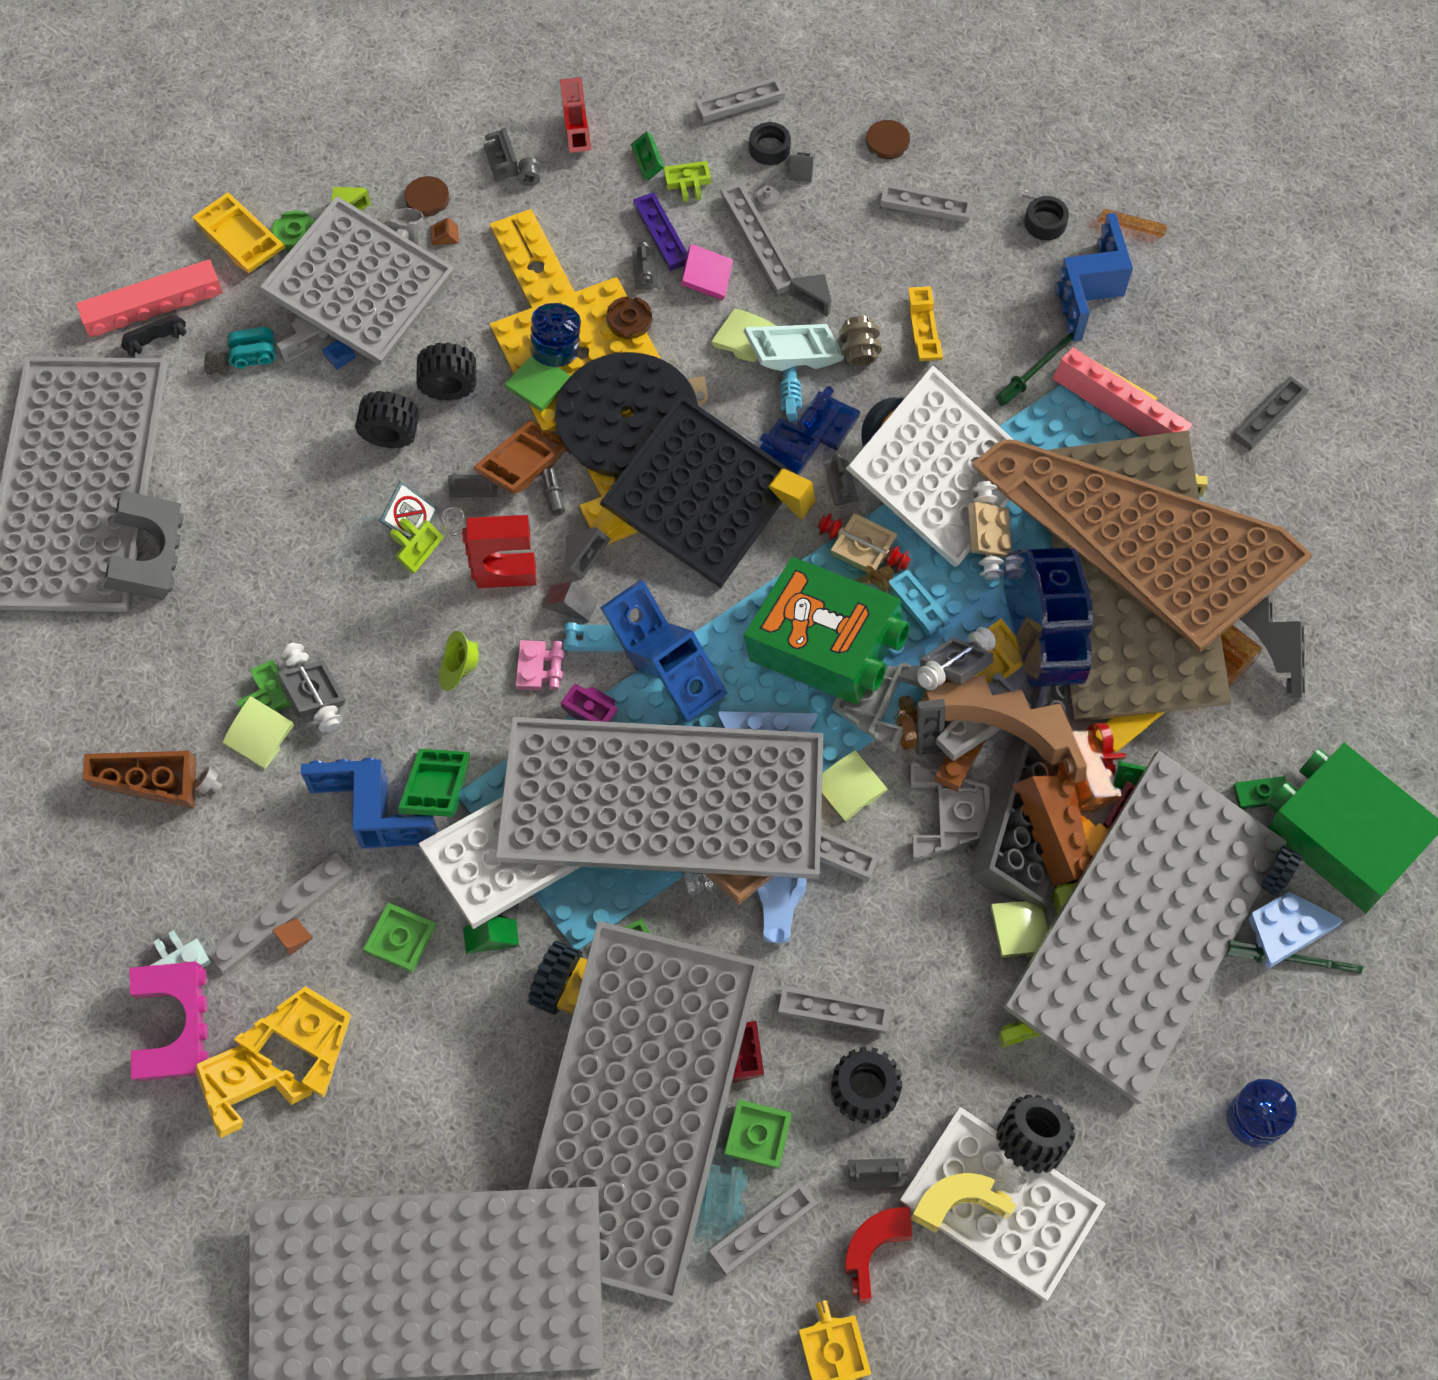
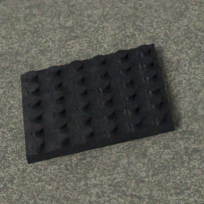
[600,394,796,588]

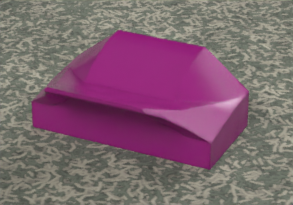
[560,683,618,722]

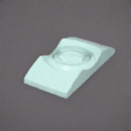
[744,324,845,371]

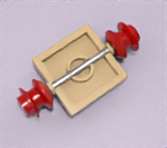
[817,513,911,576]

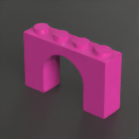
[129,962,209,1081]

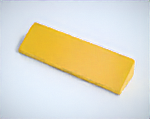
[1096,712,1165,753]

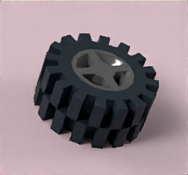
[1260,845,1303,897]

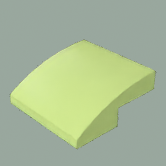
[711,308,776,362]
[223,696,294,769]
[822,750,888,821]
[990,901,1048,958]

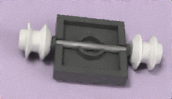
[917,627,996,690]
[276,643,345,732]

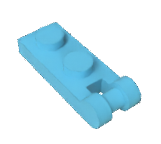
[887,569,950,637]
[563,623,625,651]

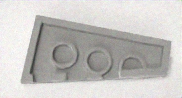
[936,672,1032,761]

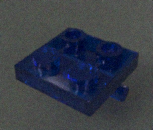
[795,386,860,451]
[759,418,821,475]

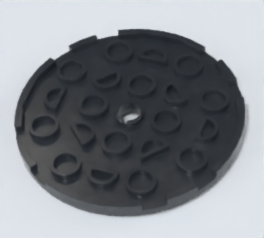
[555,352,698,478]

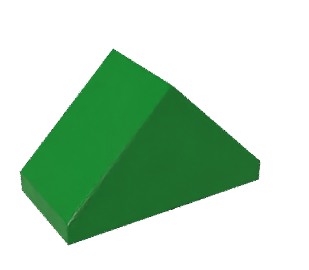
[463,916,519,954]

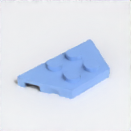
[718,711,817,732]
[1249,892,1343,969]

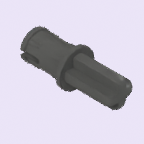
[542,468,565,516]

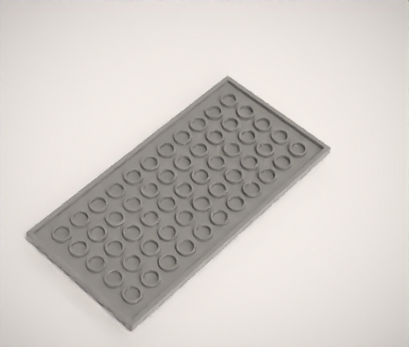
[0,357,168,612]
[496,717,823,879]
[1002,750,1287,1104]
[528,921,762,1303]
[249,1186,604,1380]

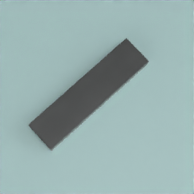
[1232,376,1309,451]

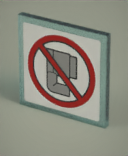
[379,481,439,539]

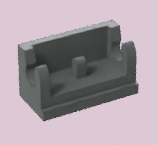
[484,128,519,181]

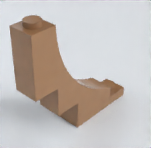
[920,675,1088,783]

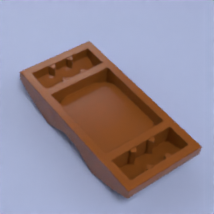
[473,420,566,494]

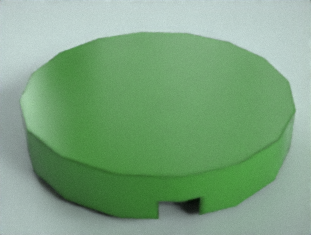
[271,210,315,250]

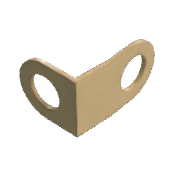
[688,375,708,404]

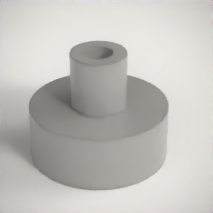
[756,186,779,209]
[194,767,222,794]

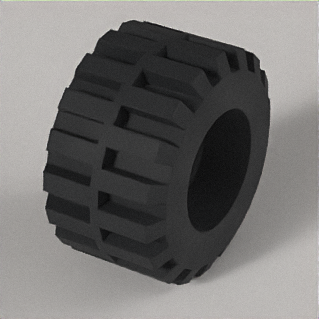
[416,342,476,401]
[355,391,420,449]
[831,1047,903,1124]
[996,1094,1075,1174]

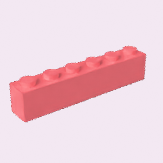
[76,259,223,338]
[1052,347,1192,437]

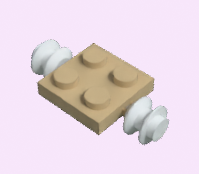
[968,481,1012,581]

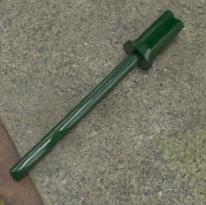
[995,333,1073,406]
[1226,939,1363,974]

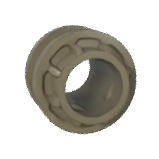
[839,316,882,366]

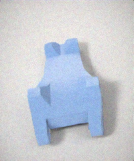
[755,877,807,943]

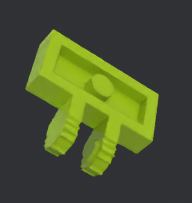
[664,161,711,202]
[389,517,444,573]

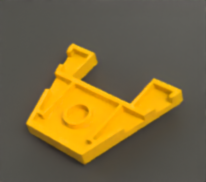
[234,986,351,1098]
[195,1046,313,1138]

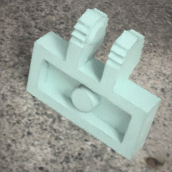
[150,930,211,968]

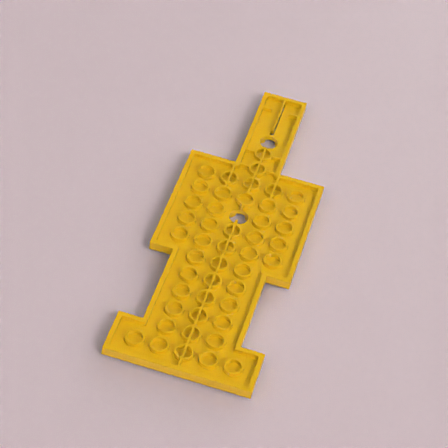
[489,209,661,544]

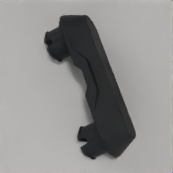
[121,315,186,356]

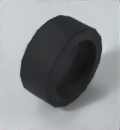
[749,122,791,165]
[1024,196,1069,240]

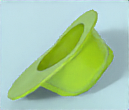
[439,631,479,691]

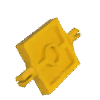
[798,1301,871,1380]

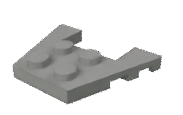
[832,663,924,752]
[910,763,990,861]

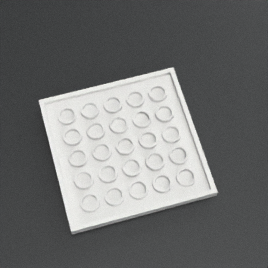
[846,366,1014,567]

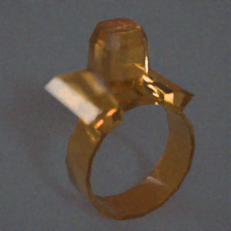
[854,565,894,594]
[895,696,918,750]

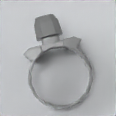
[389,208,423,245]

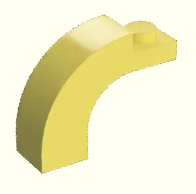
[911,1173,1016,1233]

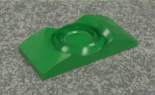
[399,748,470,817]

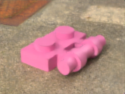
[516,640,565,691]

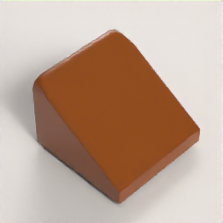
[431,217,459,245]
[272,918,313,955]

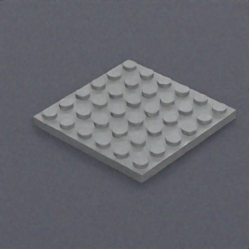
[260,196,454,365]

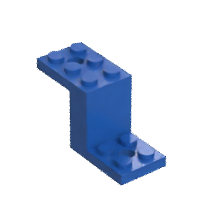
[1055,213,1133,341]
[600,580,728,722]
[301,758,439,849]

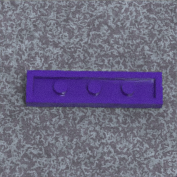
[633,192,687,271]

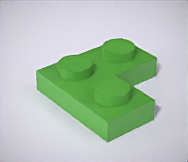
[237,659,290,712]

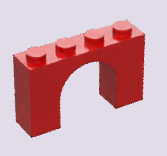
[462,515,537,588]

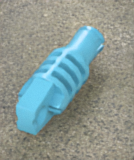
[780,366,802,423]

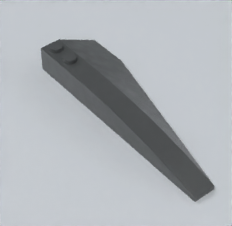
[969,656,1069,909]

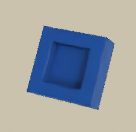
[322,340,356,370]

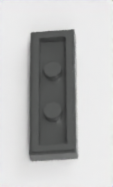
[915,699,945,755]

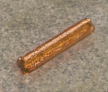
[1100,209,1167,237]

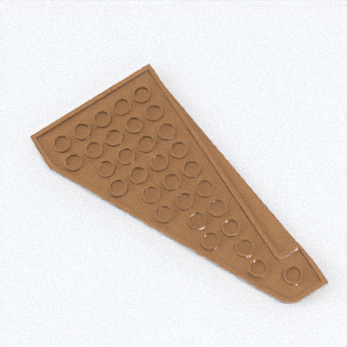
[972,439,1313,652]

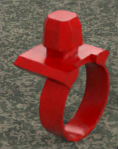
[1085,723,1126,777]

